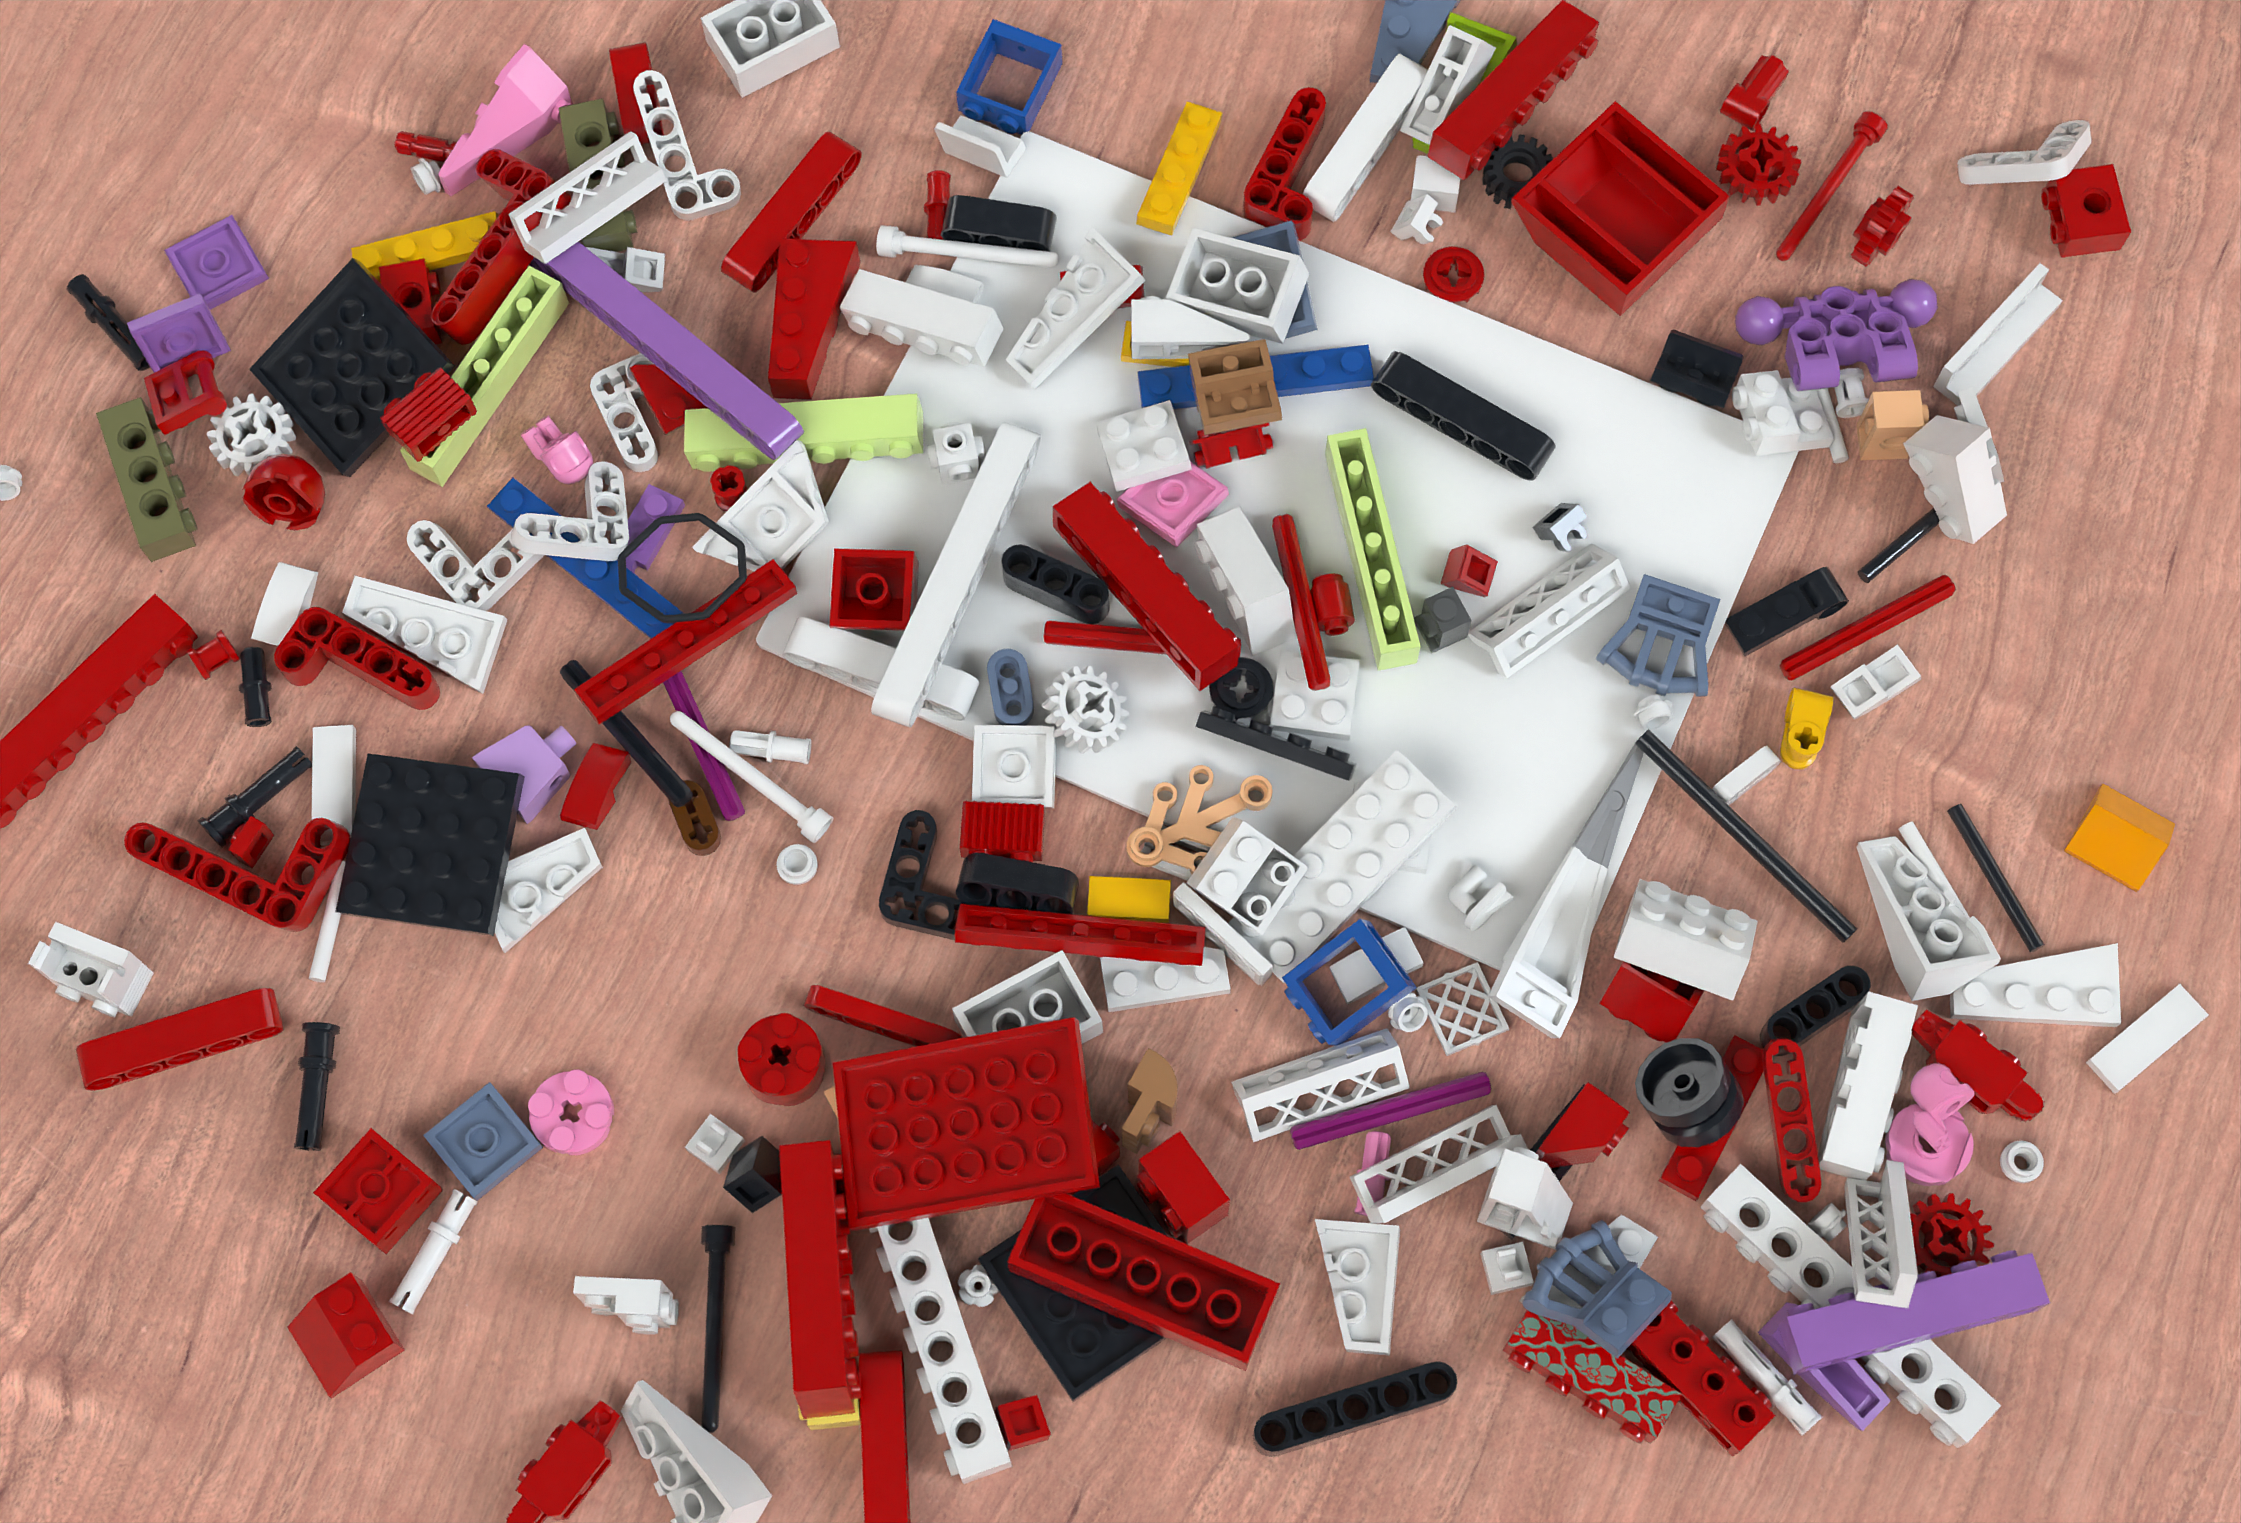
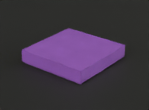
[164,215,269,310]
[127,293,231,373]

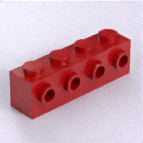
[1627,1301,1776,1457]

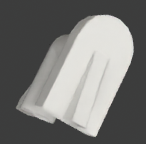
[1448,860,1514,931]

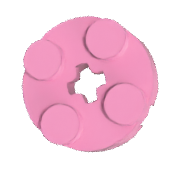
[528,1070,614,1155]
[1885,1104,1973,1186]

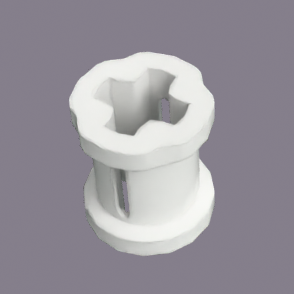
[1833,368,1869,418]

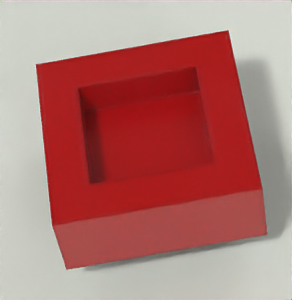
[228,816,275,869]
[994,1395,1051,1451]

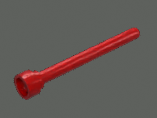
[1776,111,1888,261]

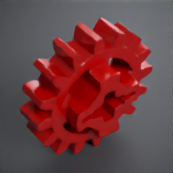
[1716,124,1802,206]
[1851,186,1914,267]
[1910,1193,1994,1277]

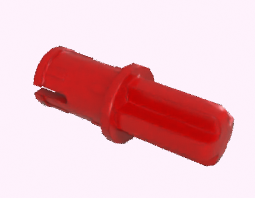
[924,170,951,240]

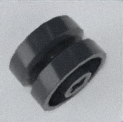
[1635,1038,1744,1147]

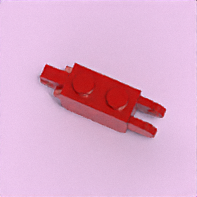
[1911,1009,2045,1122]
[506,1400,622,1523]

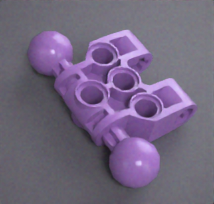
[1735,279,1938,391]

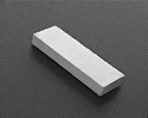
[312,725,356,846]
[1173,882,1273,986]
[2086,984,2209,1094]

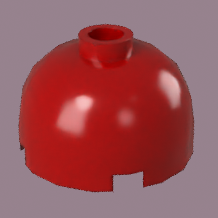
[243,454,325,530]

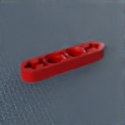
[804,985,962,1047]
[1762,1038,1822,1203]

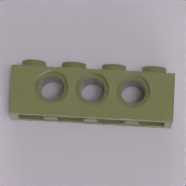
[558,98,638,252]
[96,397,198,562]

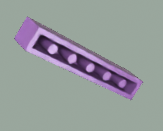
[1778,1250,2050,1375]

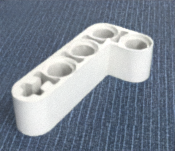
[633,70,741,221]

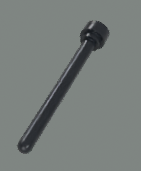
[701,1225,736,1433]

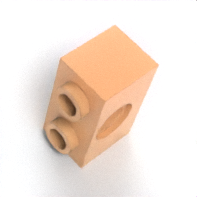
[1856,390,1929,460]

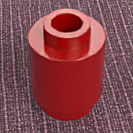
[1310,573,1355,636]

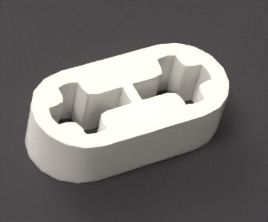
[1712,746,1781,805]

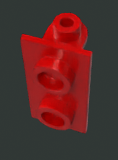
[1189,423,1273,469]

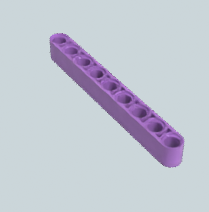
[534,241,804,460]

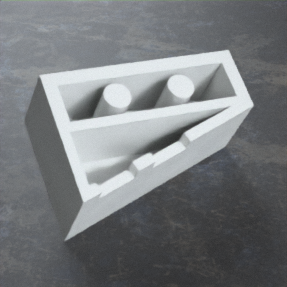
[1903,415,2007,544]
[1195,506,1296,656]
[1477,1147,1573,1250]

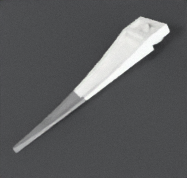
[1488,744,1644,1038]

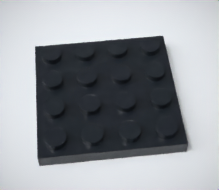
[249,258,455,477]
[336,753,525,936]
[978,1164,1167,1402]

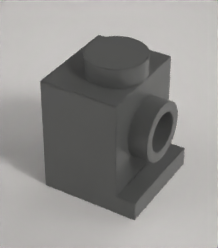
[1414,587,1472,653]

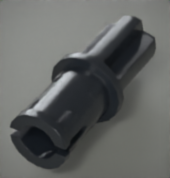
[239,647,272,727]

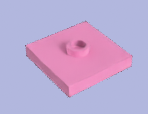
[1117,462,1229,548]

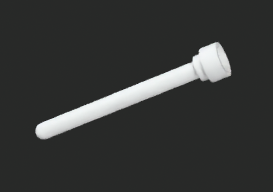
[876,225,1059,267]
[670,711,834,843]

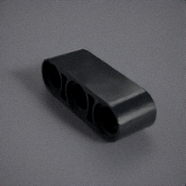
[941,195,1057,252]
[1001,544,1109,624]
[956,853,1079,914]
[1760,966,1871,1056]

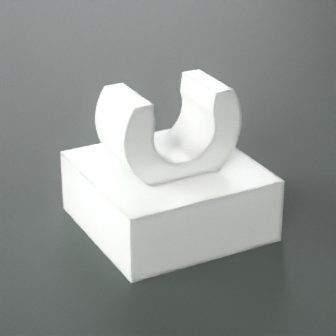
[1390,194,1443,244]
[685,1114,745,1174]
[1481,1242,1534,1295]

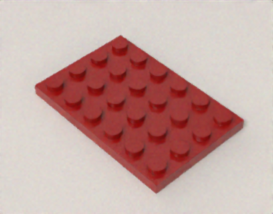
[832,1017,1100,1231]

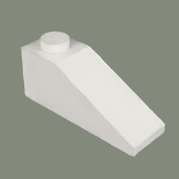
[1400,25,1496,145]
[1131,296,1250,359]

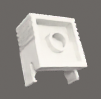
[28,922,154,1017]

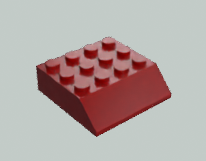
[1511,101,1730,316]

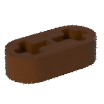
[668,780,721,856]

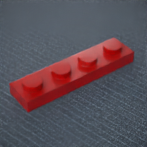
[1658,1035,1764,1201]

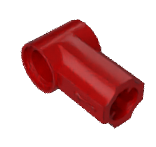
[1720,55,1789,131]

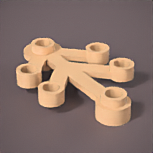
[1127,765,1273,874]

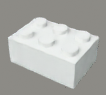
[701,0,840,98]
[1166,228,1310,344]
[1613,879,1758,1000]
[952,950,1103,1044]

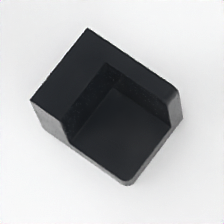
[723,1136,782,1213]

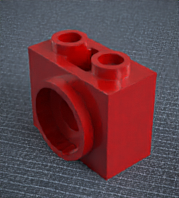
[2041,164,2131,258]

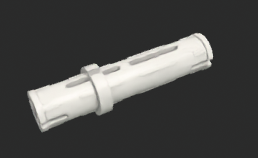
[389,1189,477,1314]
[1712,1319,1822,1435]

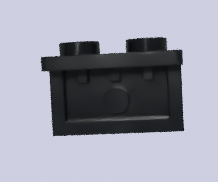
[1650,330,1744,408]

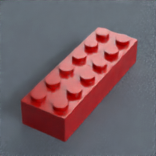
[779,1140,862,1419]
[1007,1194,1280,1371]

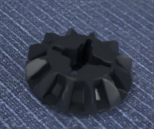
[1209,657,1273,720]

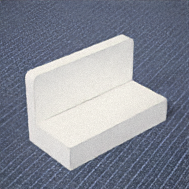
[934,115,1026,178]

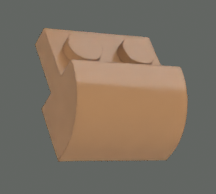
[1188,339,1282,435]
[1122,1048,1177,1154]

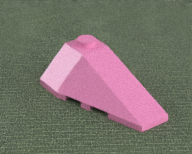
[438,44,573,196]

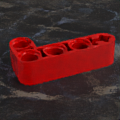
[1243,87,1326,241]
[274,607,440,710]

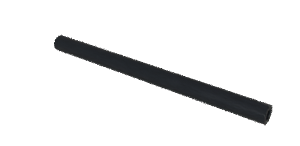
[1635,729,1857,943]

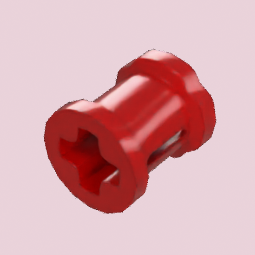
[710,465,748,512]
[186,630,240,680]

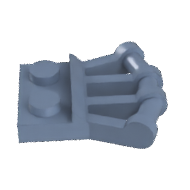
[1596,574,1721,697]
[1522,1220,1672,1358]

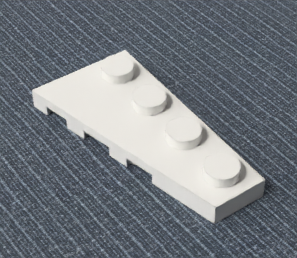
[342,576,507,694]
[1950,943,2121,1027]

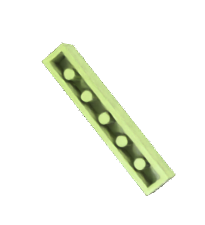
[400,266,569,487]
[684,394,923,472]
[1325,428,1421,671]

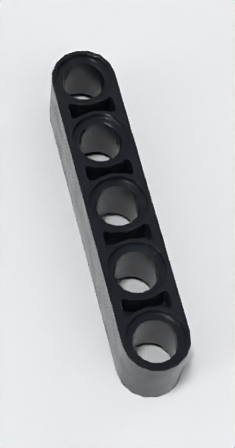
[1371,351,1556,481]
[1253,1361,1458,1457]

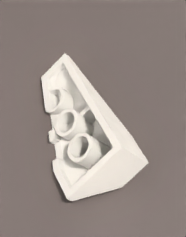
[621,1380,772,1523]

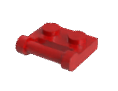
[144,350,227,435]

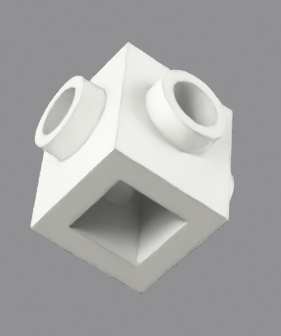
[927,422,985,484]

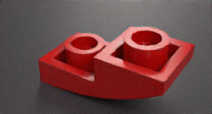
[560,743,631,830]

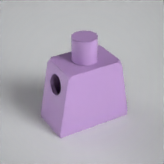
[472,725,577,824]

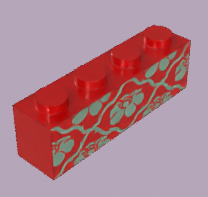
[1502,1310,1682,1444]

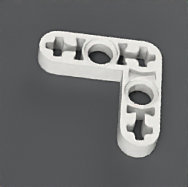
[1957,120,2091,184]
[590,353,658,472]
[511,462,629,561]
[407,520,551,611]

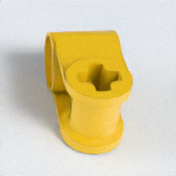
[1780,687,1833,770]

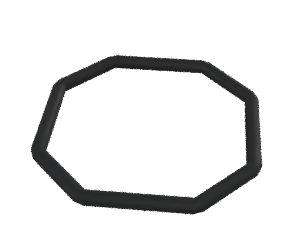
[618,513,747,623]

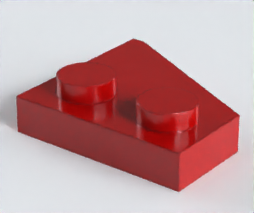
[629,364,707,435]

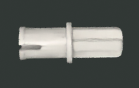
[730,730,811,764]

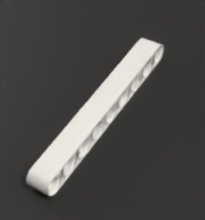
[871,422,1041,728]

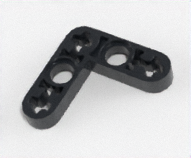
[879,810,963,940]

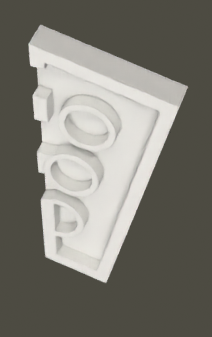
[1006,227,1146,390]

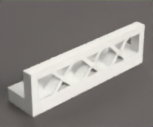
[508,131,667,264]
[1933,263,2063,406]
[1468,544,1631,679]
[1232,1028,1410,1142]
[1350,1105,1528,1223]
[1844,1160,1918,1308]

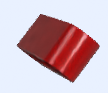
[609,42,664,145]

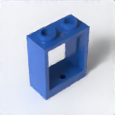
[956,19,1063,135]
[1282,918,1417,1046]

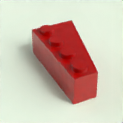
[768,238,861,400]

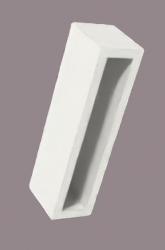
[840,269,1004,367]

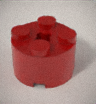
[738,1013,825,1106]

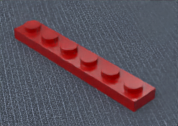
[574,559,797,725]
[955,904,1206,966]

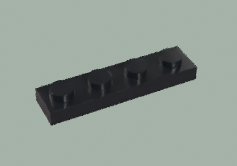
[1195,706,1357,781]

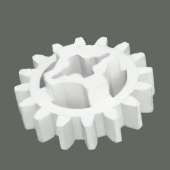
[207,394,296,476]
[1042,666,1129,754]

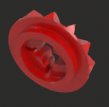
[1423,246,1484,303]

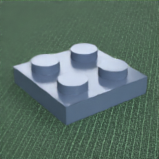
[423,1082,543,1201]

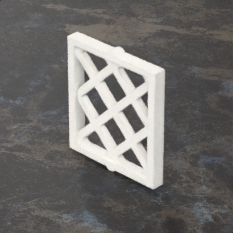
[1415,962,1509,1056]

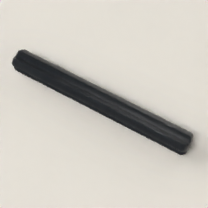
[560,660,693,807]

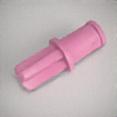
[1355,1131,1391,1216]

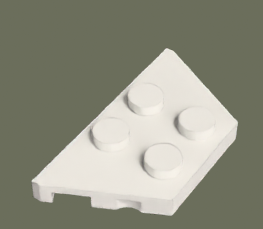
[692,440,829,572]

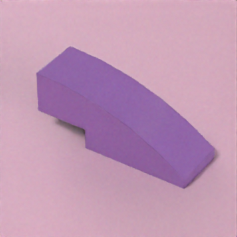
[1758,1303,1891,1431]

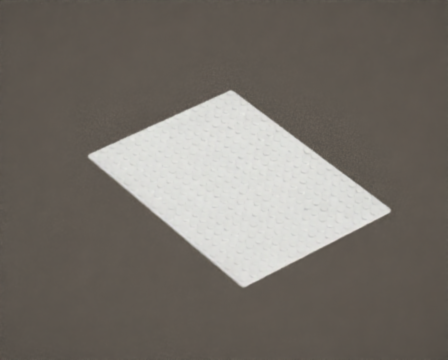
[756,132,1799,971]

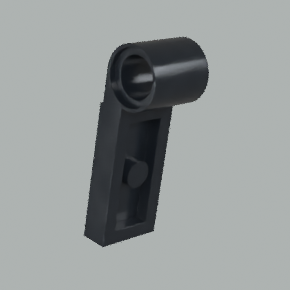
[1725,567,1849,657]

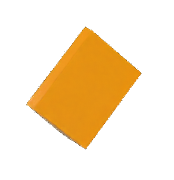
[2064,783,2175,892]

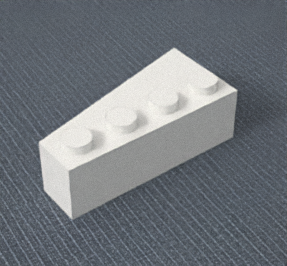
[1818,991,1918,1180]

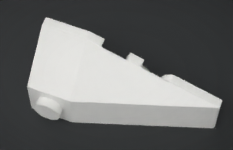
[1857,836,2001,1001]

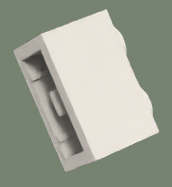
[1186,817,1309,935]

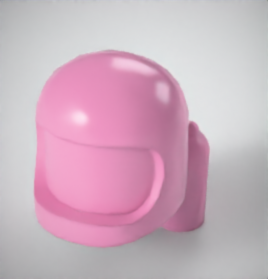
[521,415,593,484]
[1910,1063,1974,1153]

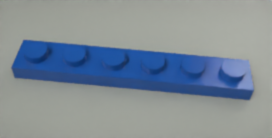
[1138,344,1374,410]
[487,477,684,639]

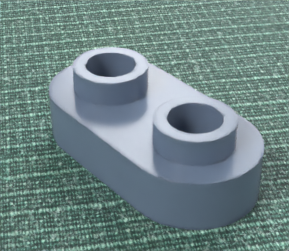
[987,649,1034,726]

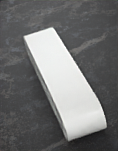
[1303,54,1428,222]
[782,617,980,721]

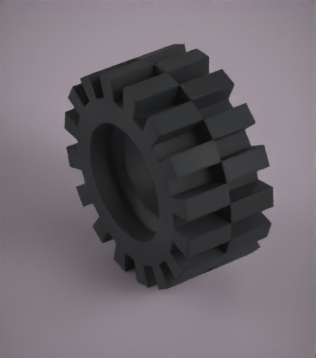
[1482,135,1553,209]

